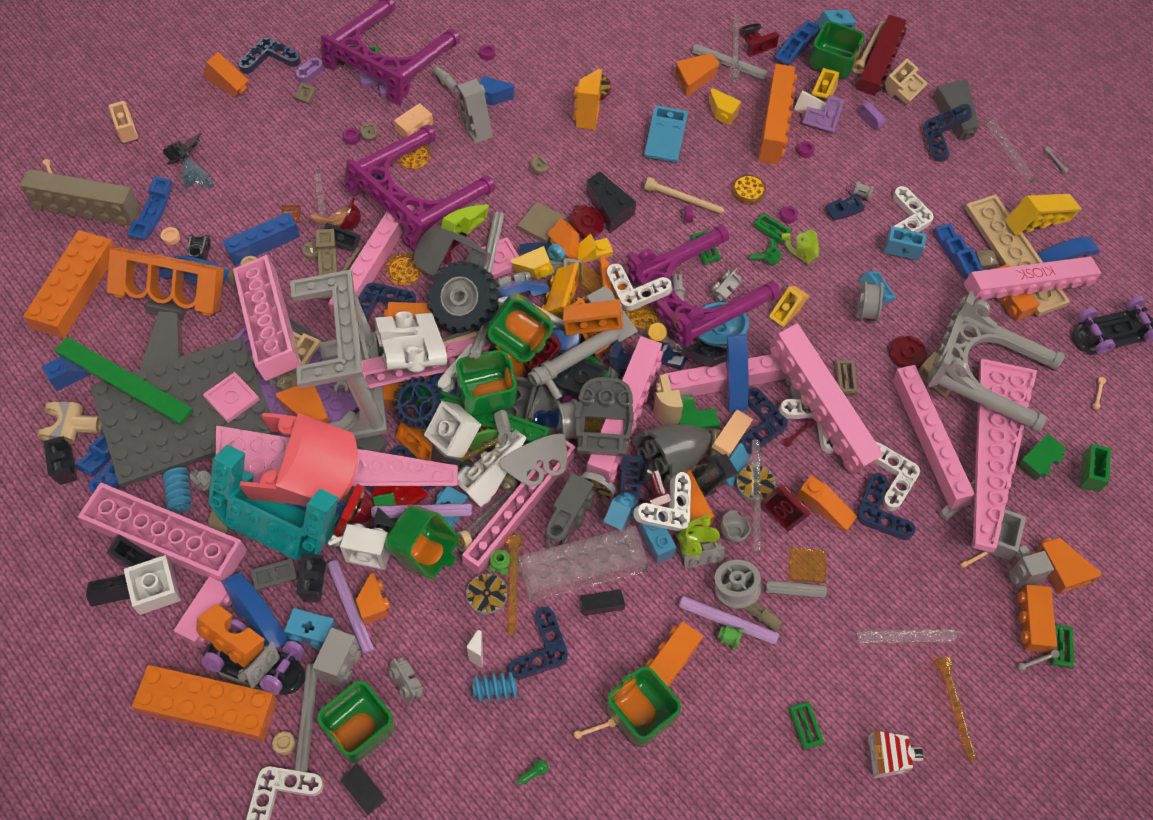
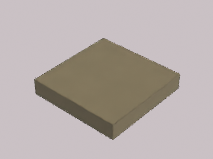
[517,202,566,243]

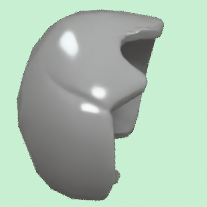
[720,510,751,543]

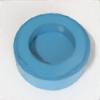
[547,244,565,262]

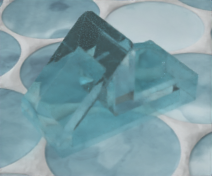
[182,156,214,190]

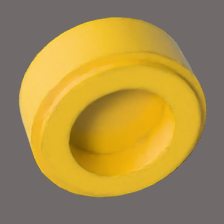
[648,323,667,341]

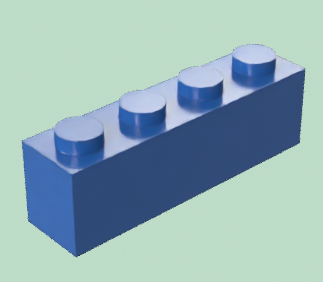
[223,212,300,266]

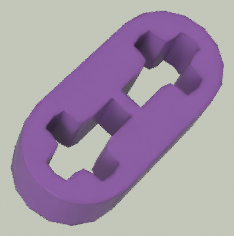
[296,58,324,83]
[859,102,885,130]

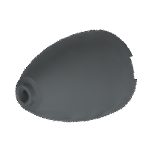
[632,424,711,487]

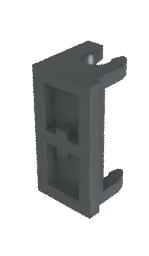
[251,559,298,591]

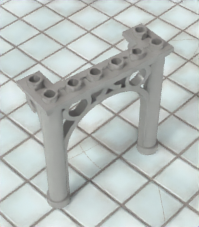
[928,291,1065,433]

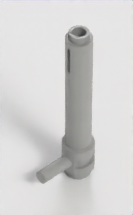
[528,329,620,400]

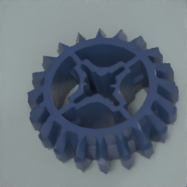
[392,376,445,429]

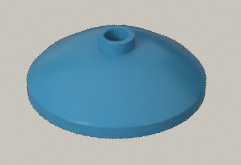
[698,302,749,347]

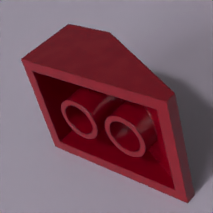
[760,483,811,532]

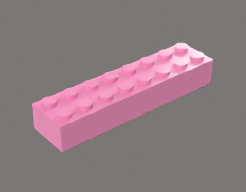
[233,255,302,381]
[770,323,884,475]
[587,336,664,484]
[78,483,247,582]

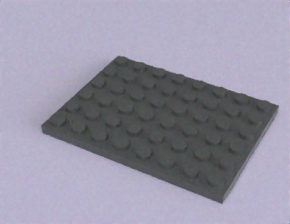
[90,337,278,487]

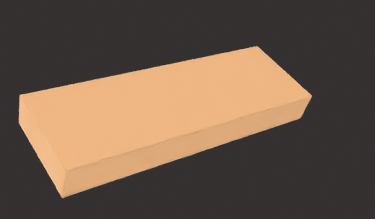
[712,410,753,457]

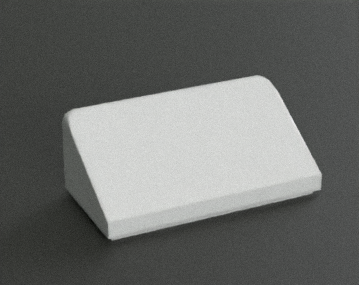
[794,91,826,115]
[467,630,483,668]

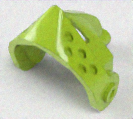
[782,230,819,265]
[676,515,720,557]

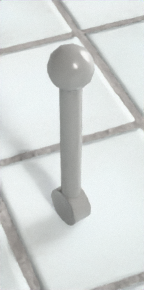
[1044,147,1068,174]
[1017,650,1060,671]

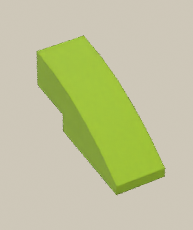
[441,204,489,235]

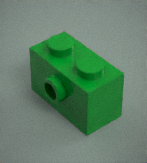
[1018,433,1067,481]
[1080,444,1111,492]

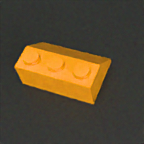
[573,69,602,130]
[542,262,579,320]

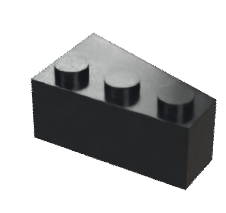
[587,171,636,233]

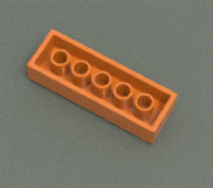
[758,64,797,165]
[23,230,115,339]
[132,665,278,742]

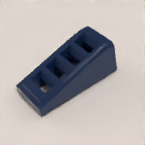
[620,455,643,498]

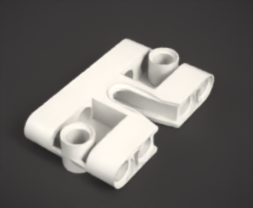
[375,311,447,372]

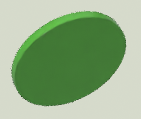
[469,428,499,451]

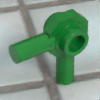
[750,239,781,265]

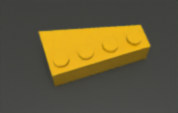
[1005,194,1082,236]

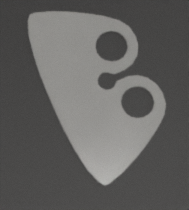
[499,434,567,486]

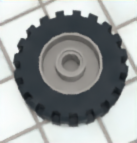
[427,261,502,333]

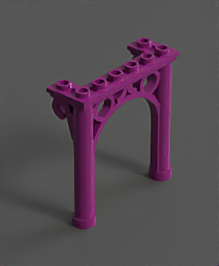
[321,0,460,105]
[344,124,495,250]
[627,224,780,348]

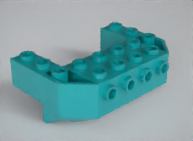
[208,445,341,560]

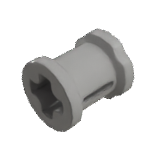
[853,181,875,201]

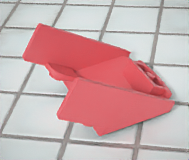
[239,413,359,506]

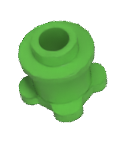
[489,550,512,576]
[717,624,744,651]

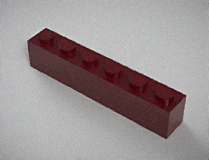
[857,14,907,96]

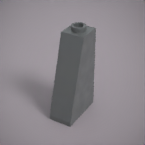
[933,79,979,141]
[140,311,183,369]

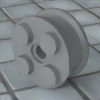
[856,281,883,322]
[553,399,578,441]
[715,560,761,609]

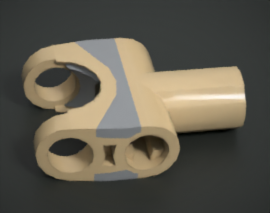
[37,402,102,445]

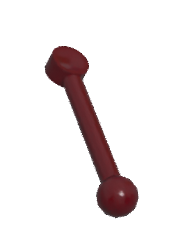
[784,419,814,447]

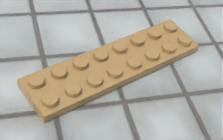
[964,194,1070,316]

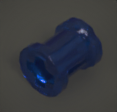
[533,410,559,427]

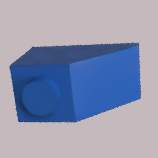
[479,76,515,106]
[42,357,91,391]

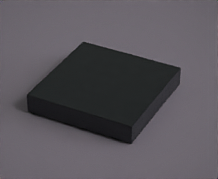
[681,341,726,367]

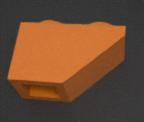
[547,218,580,260]
[356,573,390,625]

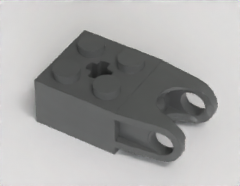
[546,473,595,552]

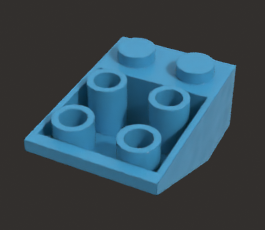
[644,105,688,163]

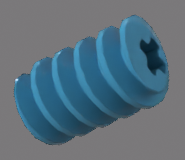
[163,467,193,513]
[473,672,517,703]

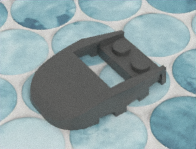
[414,227,491,278]
[575,377,634,458]

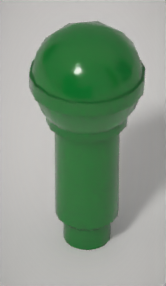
[517,759,548,786]

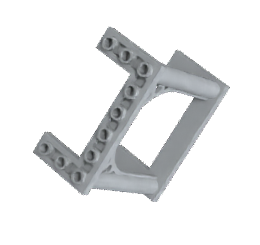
[290,269,388,439]

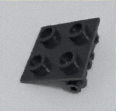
[163,133,202,164]

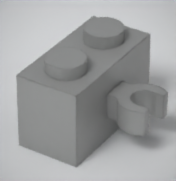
[1009,545,1054,590]

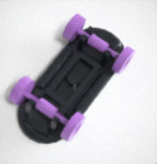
[1072,296,1153,354]
[201,619,305,695]

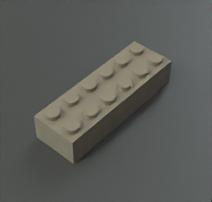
[20,169,141,226]

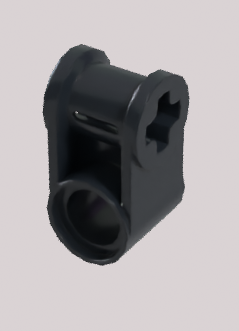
[186,235,211,261]

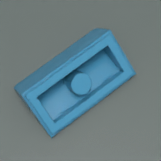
[859,271,897,305]
[725,443,749,487]

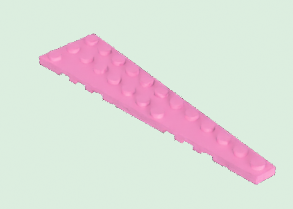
[973,359,1037,553]
[216,426,458,486]

